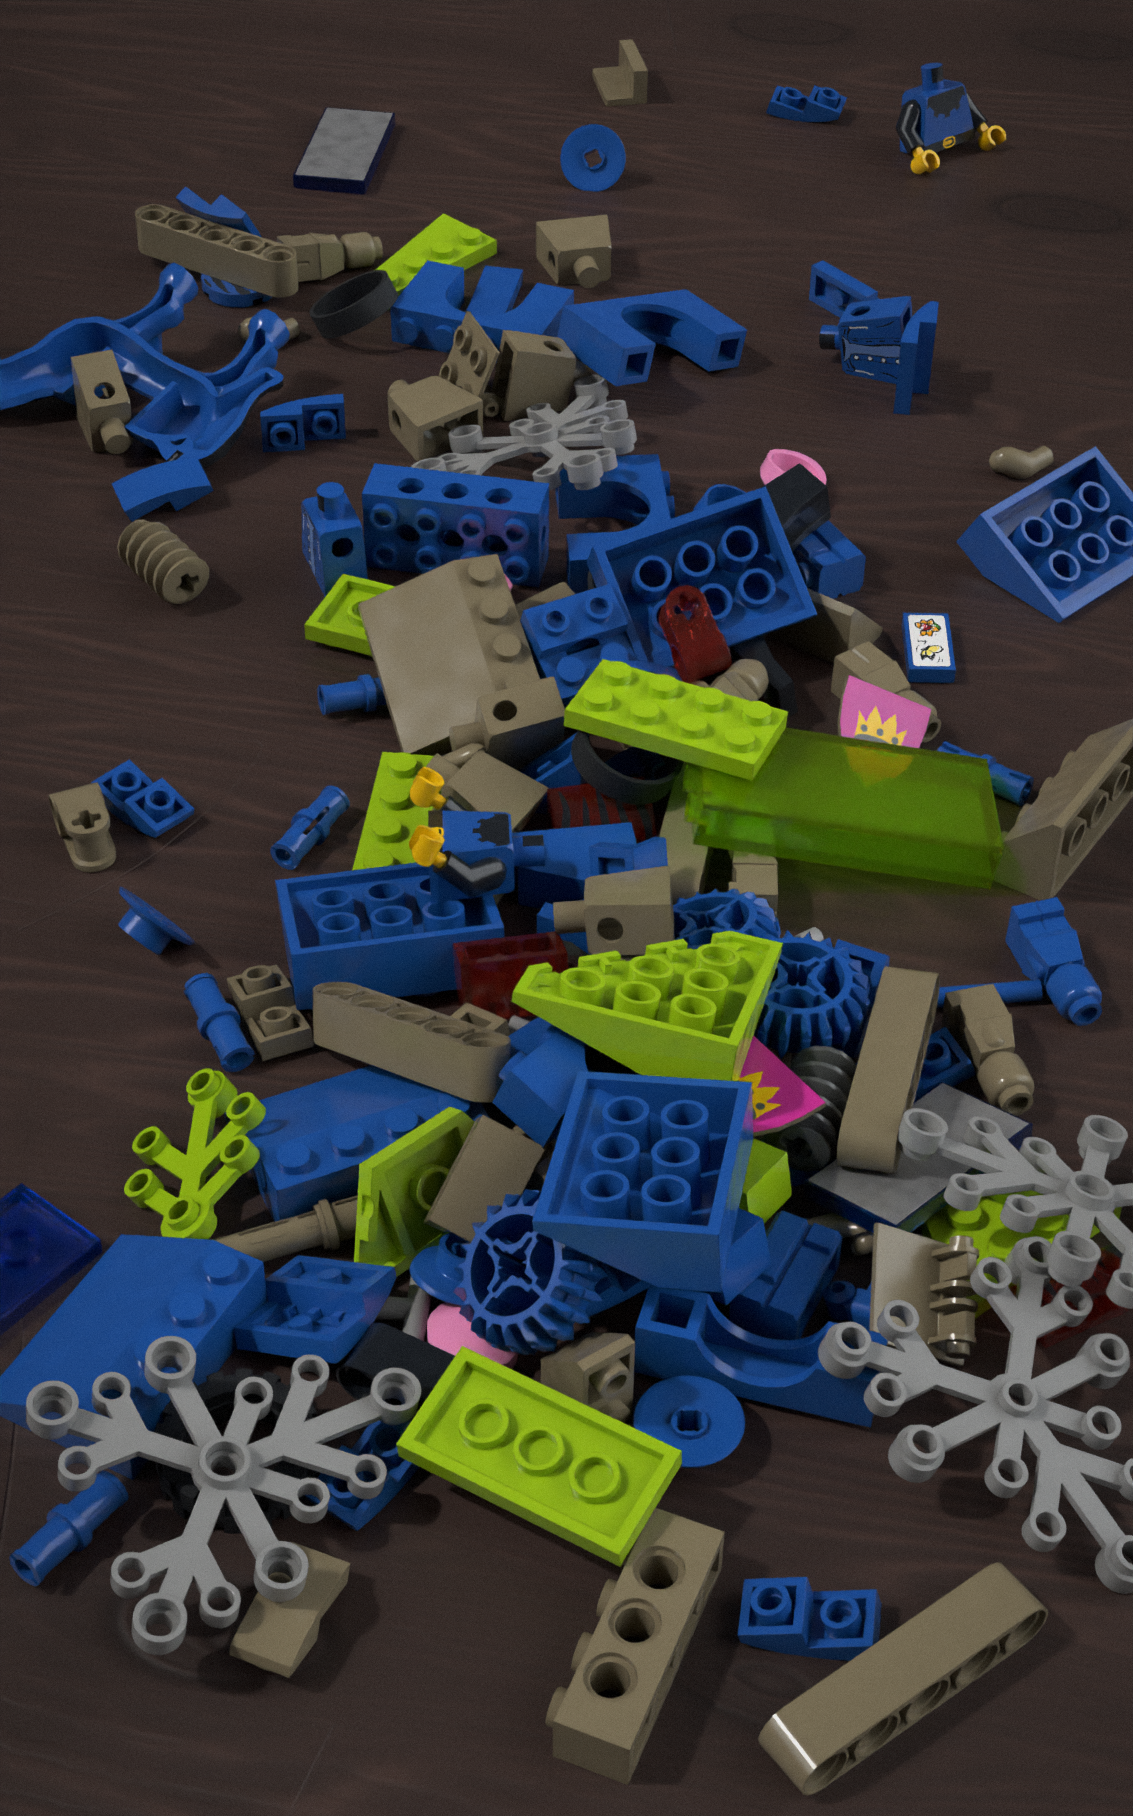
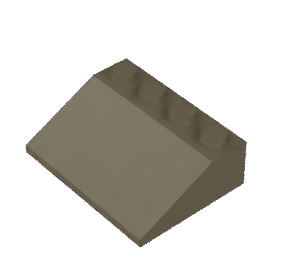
[358,554,540,756]

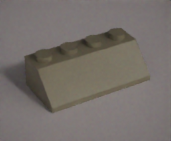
[992,719,1133,900]

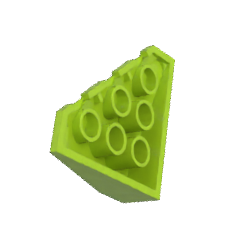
[512,931,783,1081]

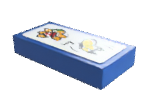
[901,613,956,683]

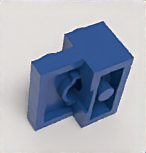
[520,584,638,705]

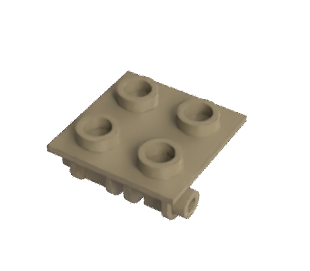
[439,311,500,417]
[869,1223,979,1367]

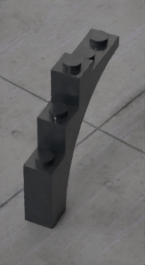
[688,463,831,719]

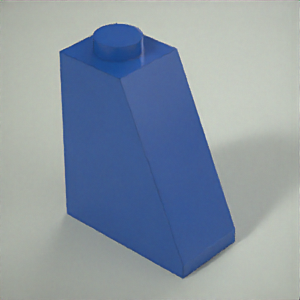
[512,822,637,909]

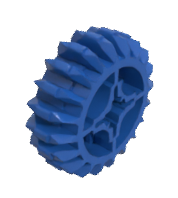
[640,889,781,956]
[753,930,870,1059]
[453,1189,608,1355]

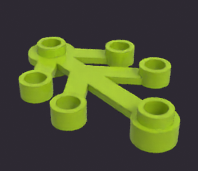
[124,1068,266,1239]

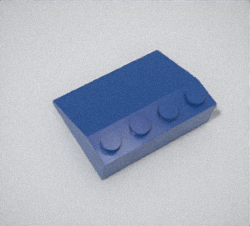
[956,446,1133,623]
[587,486,817,667]
[275,862,506,1010]
[224,1065,490,1222]
[532,1071,753,1293]
[0,1234,268,1480]

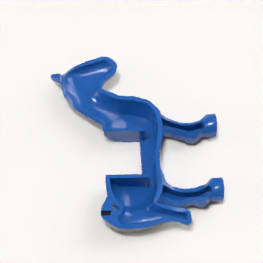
[0,263,290,468]

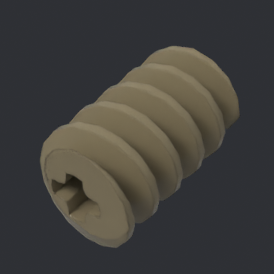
[117,519,209,604]

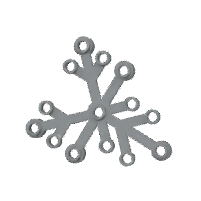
[411,374,637,490]
[897,1108,1133,1309]
[818,1236,1133,1594]
[26,1336,421,1655]

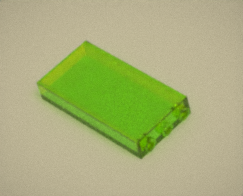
[683,728,1004,889]

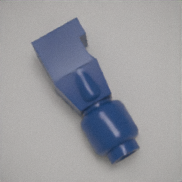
[1005,897,1102,1026]

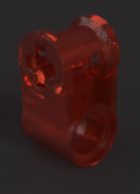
[659,585,732,683]

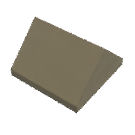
[768,588,883,663]

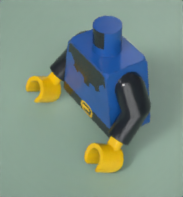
[896,63,1006,174]
[409,767,545,903]

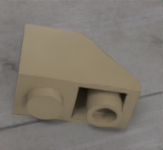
[541,1332,635,1424]

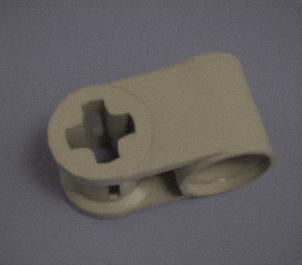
[48,782,117,873]

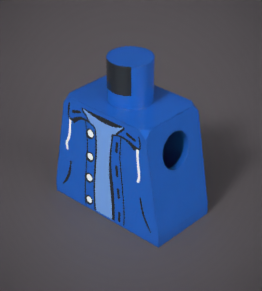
[819,296,912,384]
[301,482,368,597]

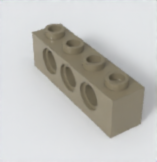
[545,1508,725,1785]

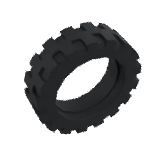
[154,1369,321,1534]

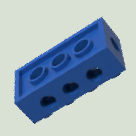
[362,463,549,588]

